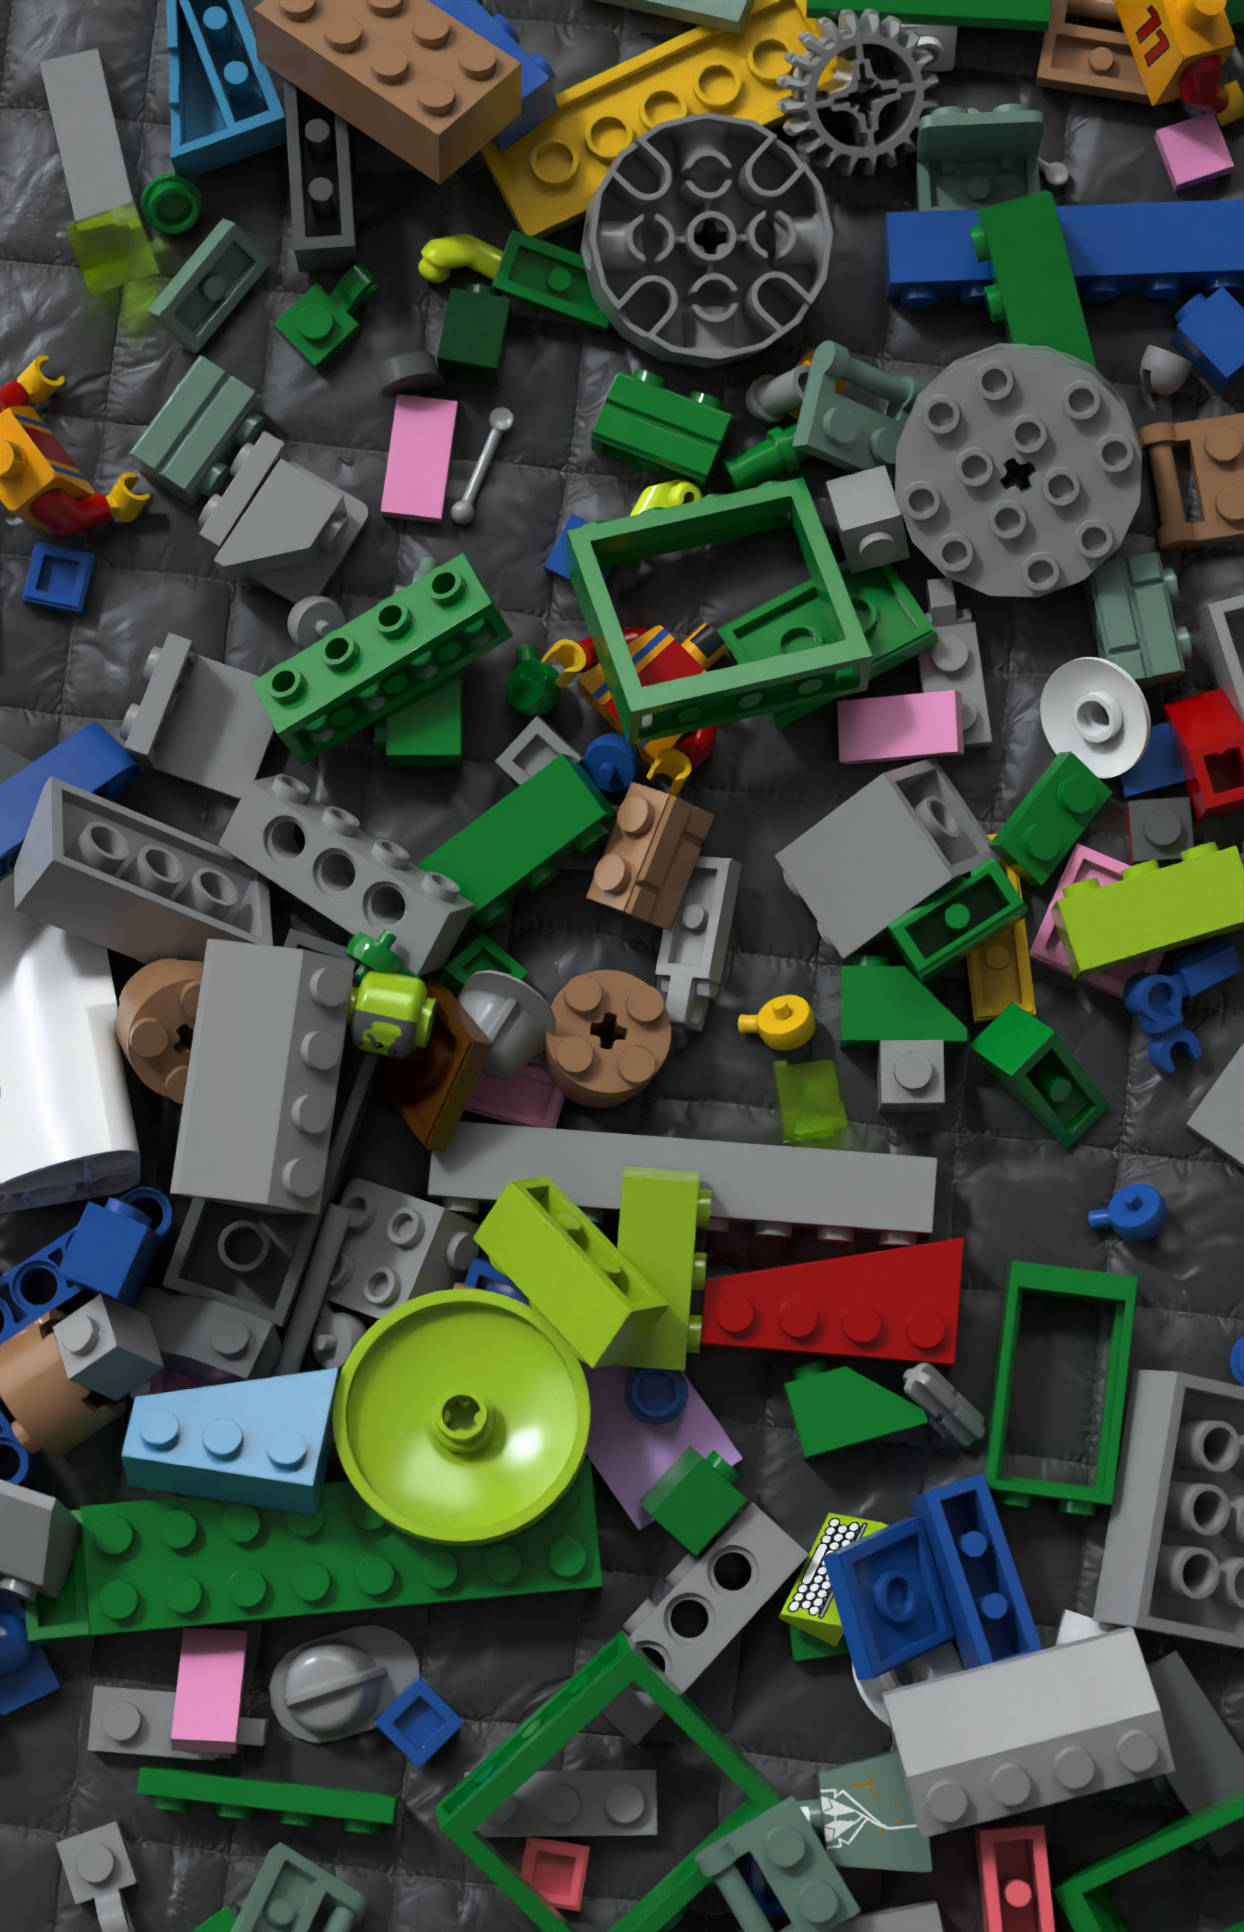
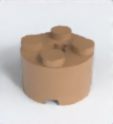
[115,958,204,1104]
[539,970,671,1108]
[0,1308,126,1457]

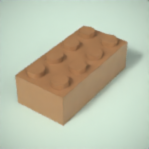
[253,0,522,185]

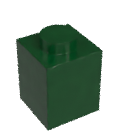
[437,284,513,386]

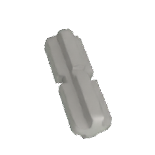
[903,1362,986,1446]

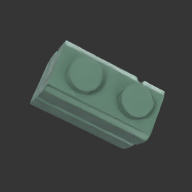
[129,356,265,506]
[1082,552,1192,689]

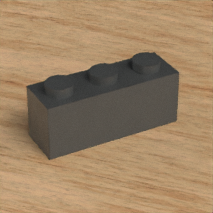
[283,77,359,273]
[1146,1650,1244,1858]

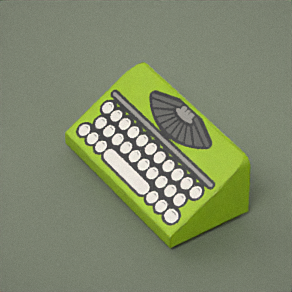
[778,1513,889,1647]

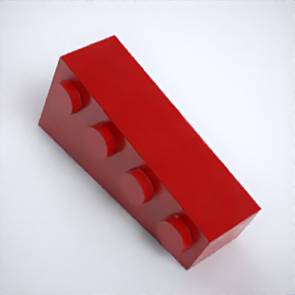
[700,1237,964,1369]

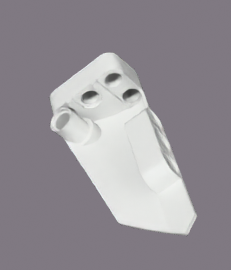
[0,872,140,1213]

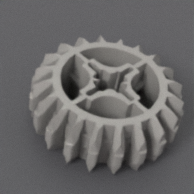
[776,9,940,176]

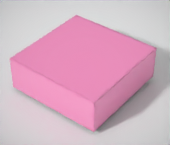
[1154,113,1234,192]

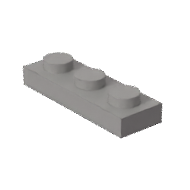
[465,1769,657,1837]

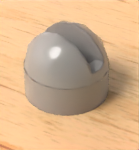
[1139,345,1193,395]

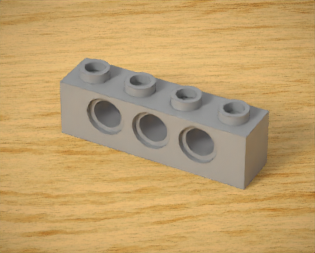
[218,774,475,976]
[601,1502,809,1745]

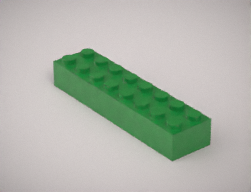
[80,1458,603,1636]

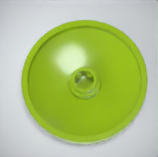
[333,1289,591,1546]

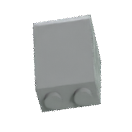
[775,757,1002,959]

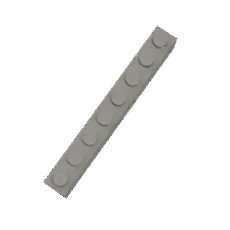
[428,1121,937,1248]

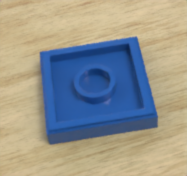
[822,1516,956,1680]

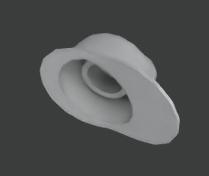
[457,970,556,1079]
[269,1625,420,1743]

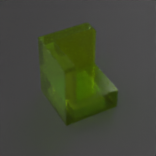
[67,201,159,295]
[772,1060,847,1142]

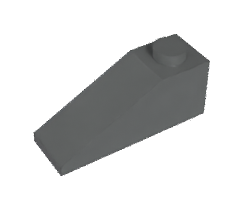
[132,1285,283,1386]

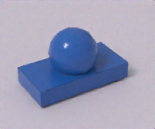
[0,1580,63,1716]

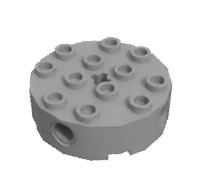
[581,112,833,369]
[895,343,1142,597]

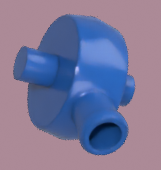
[583,733,641,795]
[1088,1184,1167,1242]

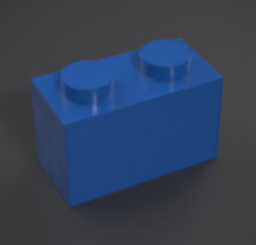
[57,1197,162,1308]

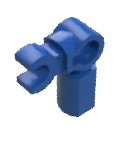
[1123,936,1243,1073]

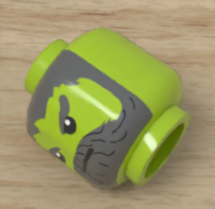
[346,970,437,1059]

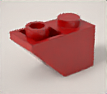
[1162,688,1244,823]

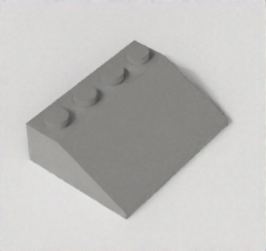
[1093,1369,1244,1649]

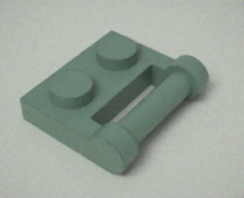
[792,340,926,486]
[694,1795,861,1932]
[231,1842,369,1932]

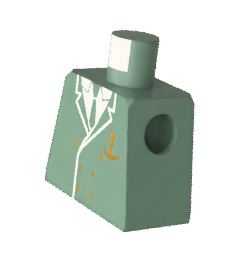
[797,1750,933,1873]

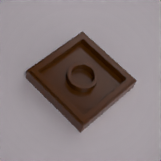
[376,978,493,1152]

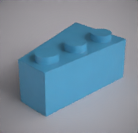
[167,0,287,178]
[121,1368,339,1516]

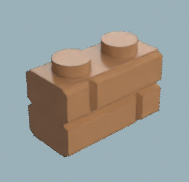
[586,782,715,931]

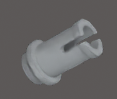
[746,364,810,423]

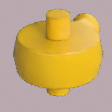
[738,995,816,1051]

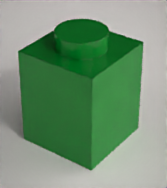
[639,1445,748,1556]

